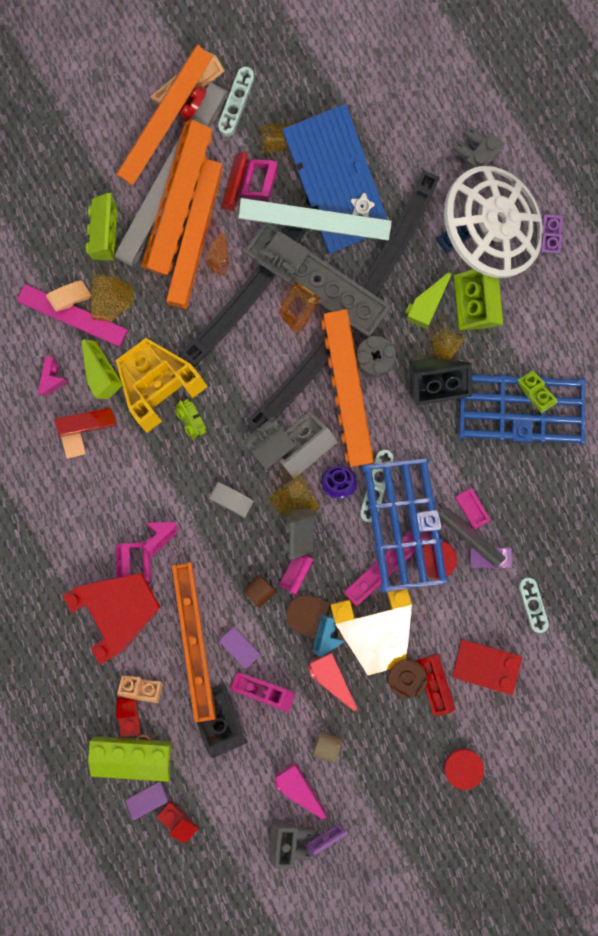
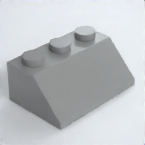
[278,411,337,479]

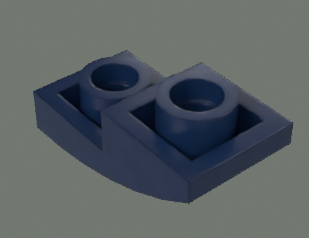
[436,224,480,254]

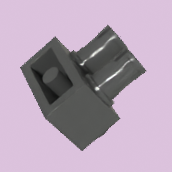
[453,126,505,180]
[269,820,314,869]

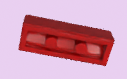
[221,151,248,211]
[54,408,116,438]
[416,653,456,716]

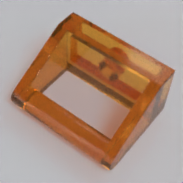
[205,233,228,278]
[279,282,321,334]

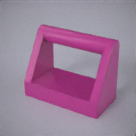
[240,160,278,202]
[115,543,151,582]
[279,555,314,594]

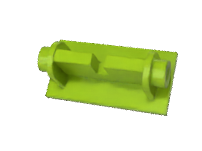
[175,399,206,440]

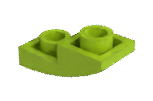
[517,370,557,413]

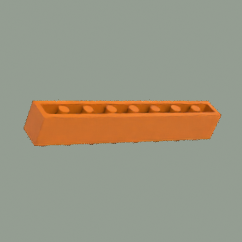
[141,120,212,275]
[321,309,374,467]

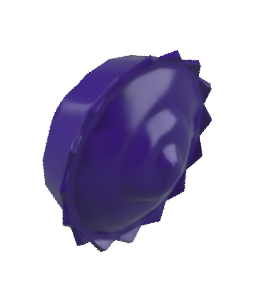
[320,465,358,500]

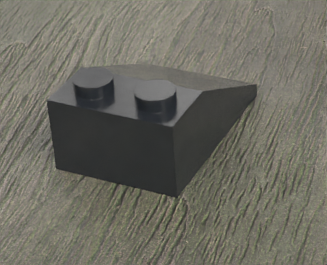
[409,358,472,406]
[188,683,248,758]

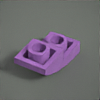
[541,214,563,254]
[470,548,513,569]

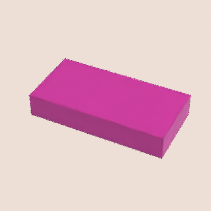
[454,487,491,530]

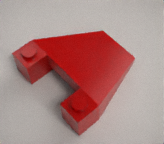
[63,573,161,665]

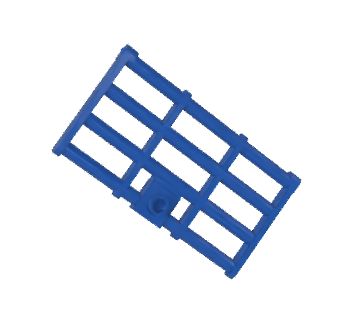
[459,374,586,445]
[362,458,449,593]

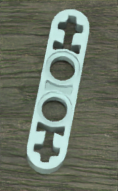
[218,67,254,137]
[360,450,394,522]

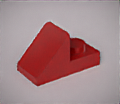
[116,697,142,737]
[156,801,199,844]

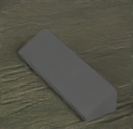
[439,508,506,568]

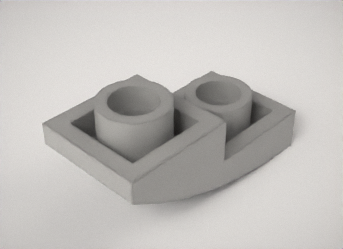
[208,482,254,518]

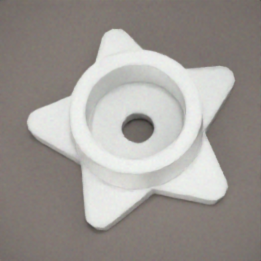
[351,193,375,217]

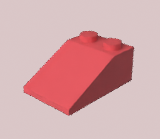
[308,651,357,711]

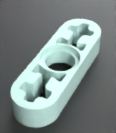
[518,578,549,633]

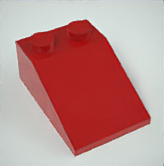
[452,639,522,695]

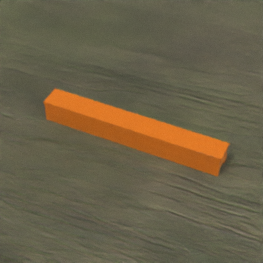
[115,44,213,185]
[166,158,223,309]
[172,562,216,722]

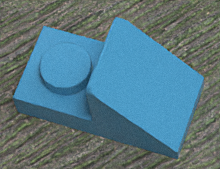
[312,614,344,657]

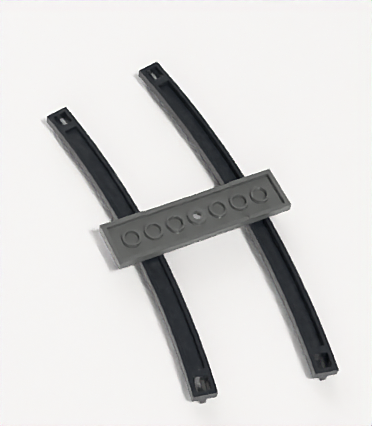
[181,170,440,430]

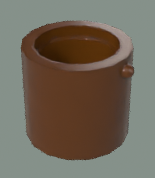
[243,574,276,608]

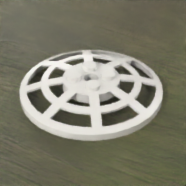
[444,166,543,278]

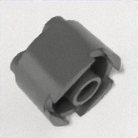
[356,336,395,378]

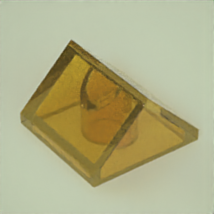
[261,122,298,153]

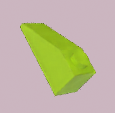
[405,273,452,329]
[81,339,123,399]

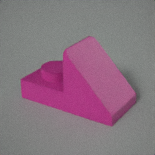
[38,356,68,397]
[143,522,179,558]

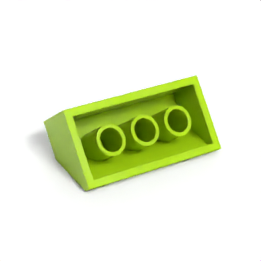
[88,736,172,782]

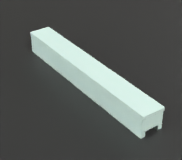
[238,198,392,240]

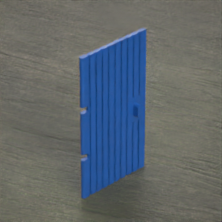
[282,104,391,254]

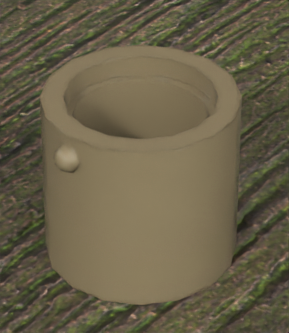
[312,731,342,764]

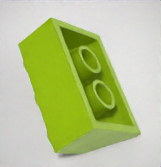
[86,193,118,261]
[454,267,503,331]

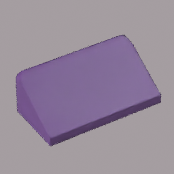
[219,627,261,669]
[125,781,170,821]
[306,824,348,857]

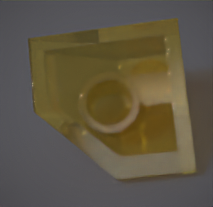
[91,275,135,321]
[431,328,466,360]
[268,475,320,515]

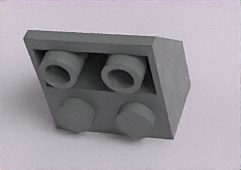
[286,509,314,560]

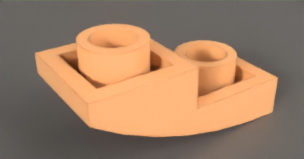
[46,280,91,312]
[60,433,86,459]
[117,676,163,703]

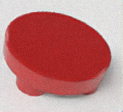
[179,86,207,122]
[422,541,457,579]
[444,748,484,790]

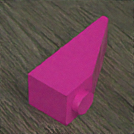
[230,672,296,713]
[274,762,327,820]

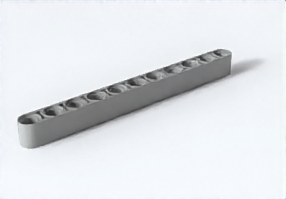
[115,83,228,267]

